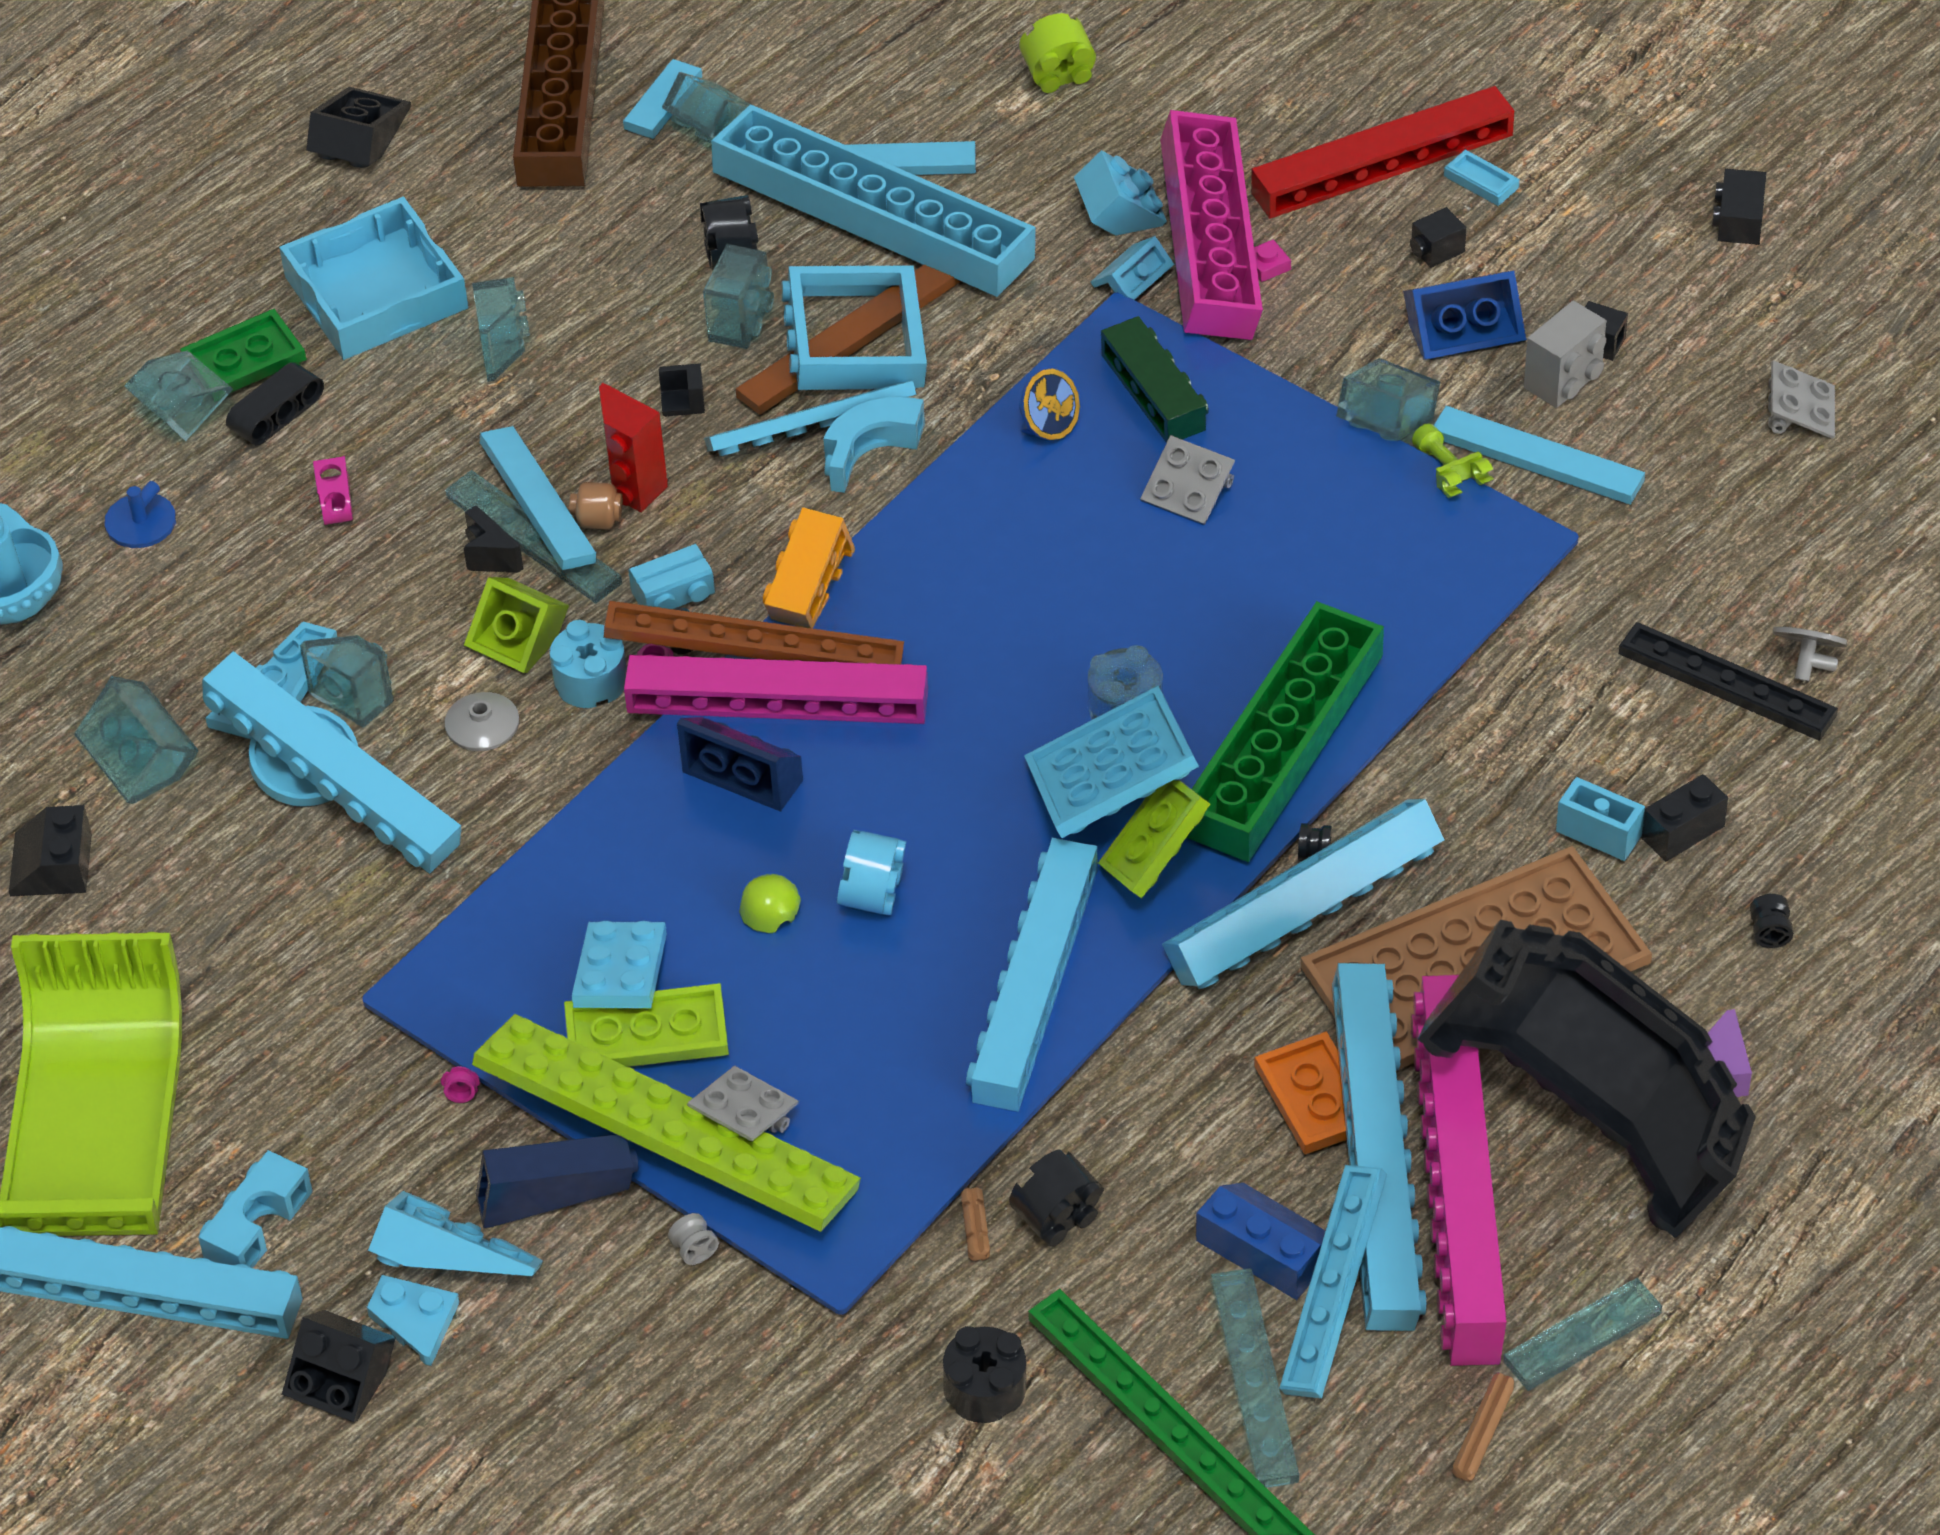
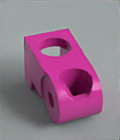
[313,456,353,525]

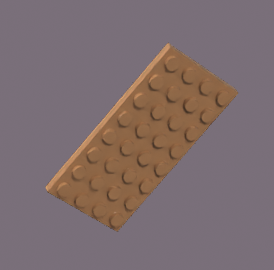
[1301,846,1652,1069]

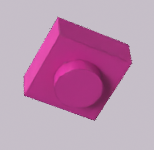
[1254,239,1291,282]

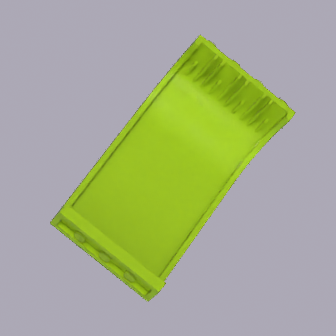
[0,932,182,1236]

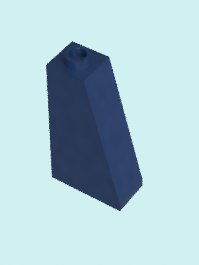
[476,1135,638,1228]

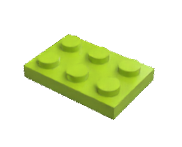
[1098,780,1210,898]

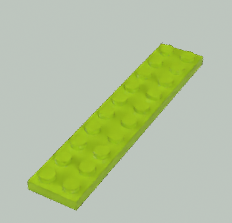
[472,1014,861,1232]

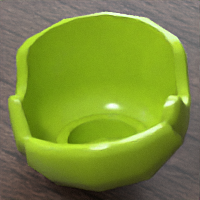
[739,874,801,933]

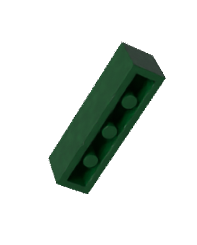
[1101,316,1209,443]

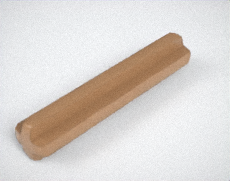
[1452,1373,1514,1481]

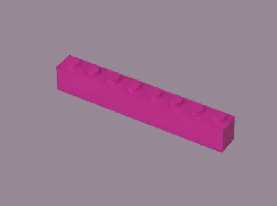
[624,655,928,724]

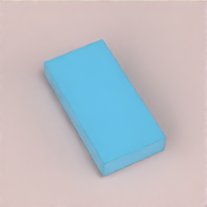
[1444,149,1520,206]

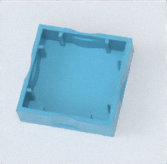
[279,196,469,360]

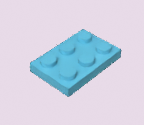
[572,921,667,1008]

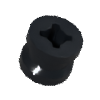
[1298,823,1332,861]

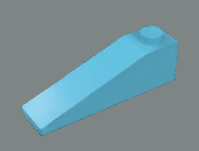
[368,1191,543,1276]

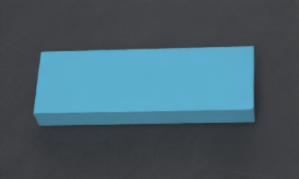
[623,59,702,139]

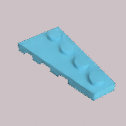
[206,622,338,739]

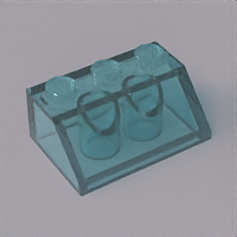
[74,676,199,804]

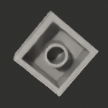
[1524,300,1606,408]

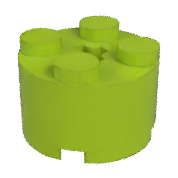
[1019,13,1096,93]

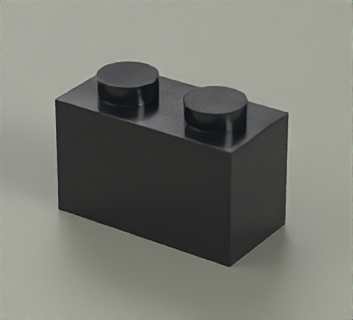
[1712,168,1766,245]
[1641,774,1728,862]

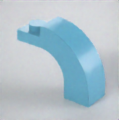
[823,397,925,493]

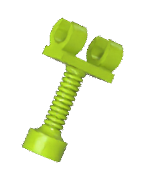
[1412,424,1494,498]

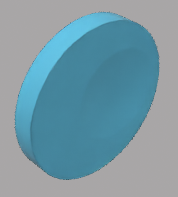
[249,706,358,806]

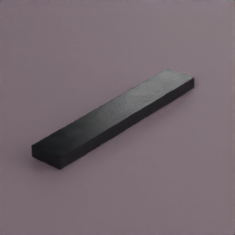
[1618,622,1838,741]

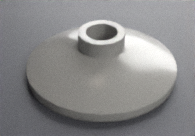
[445,692,519,751]

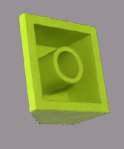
[464,577,569,673]

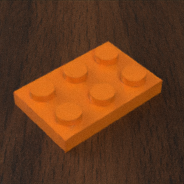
[1254,1031,1347,1155]

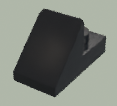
[464,505,524,573]

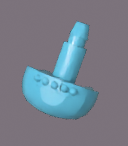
[0,503,63,625]

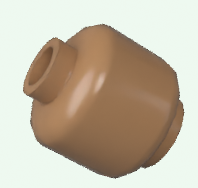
[569,482,623,530]

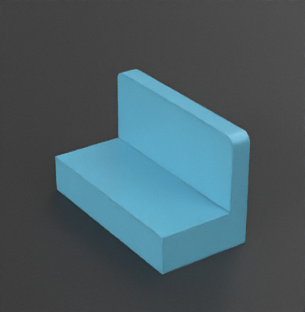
[1090,236,1174,300]

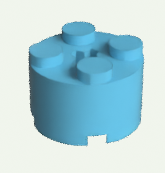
[550,620,627,708]
[837,830,907,916]

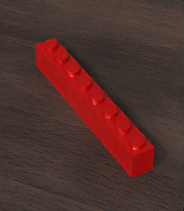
[1251,86,1515,219]

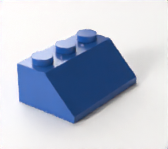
[1403,271,1526,360]
[1196,1183,1326,1300]

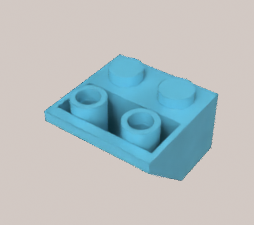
[1074,150,1167,236]

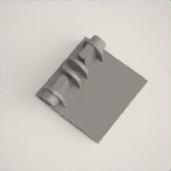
[1768,360,1835,439]
[1140,435,1235,525]
[687,1066,799,1141]

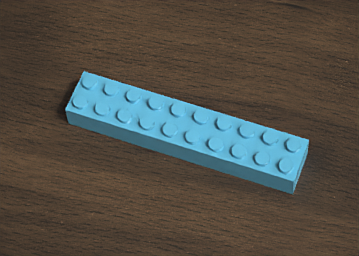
[711,104,1036,297]

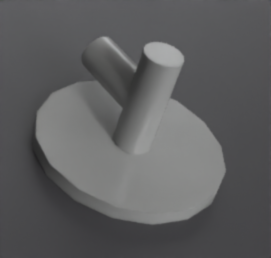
[1772,626,1848,682]

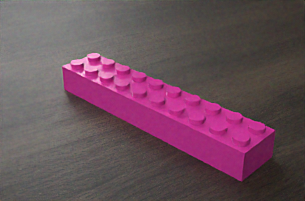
[1411,975,1506,1366]

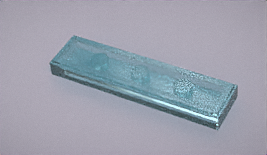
[1503,1278,1662,1391]

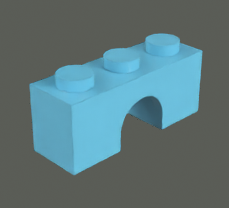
[198,1150,313,1268]

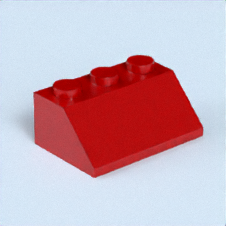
[599,383,668,513]

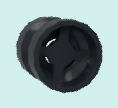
[1750,894,1794,948]

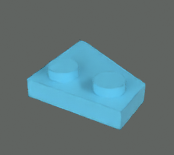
[367,1275,460,1366]

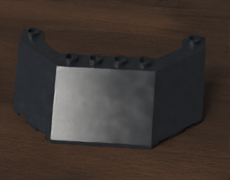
[1417,920,1756,1238]

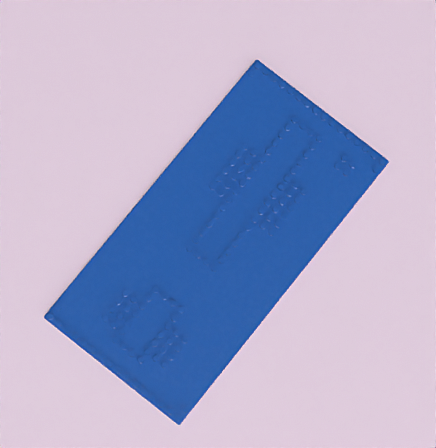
[362,292,1579,1315]

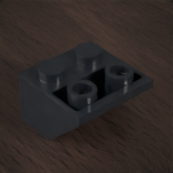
[282,1310,396,1422]

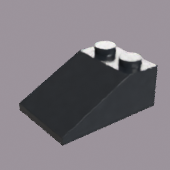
[306,86,411,168]

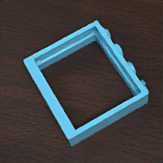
[781,265,927,390]

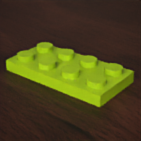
[564,983,729,1067]

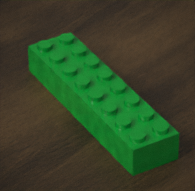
[1186,601,1384,862]

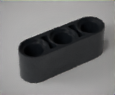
[226,362,324,446]

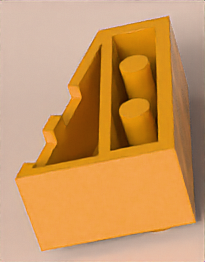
[763,507,855,629]

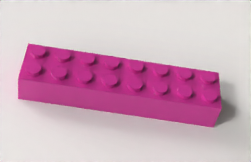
[1160,110,1263,340]

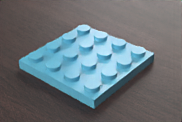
[1024,686,1199,838]

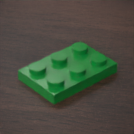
[180,309,307,401]

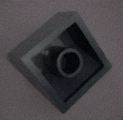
[9,805,92,897]

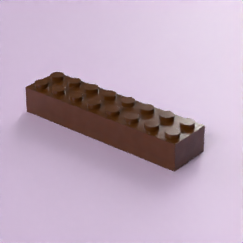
[513,0,604,187]

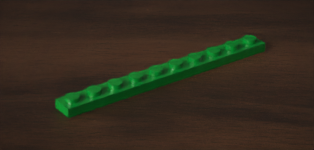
[1028,1288,1315,1535]

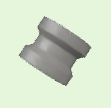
[668,1213,719,1265]

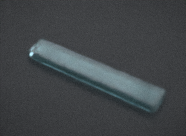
[445,470,622,604]
[1211,1268,1299,1488]

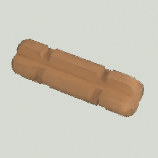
[961,1187,990,1261]

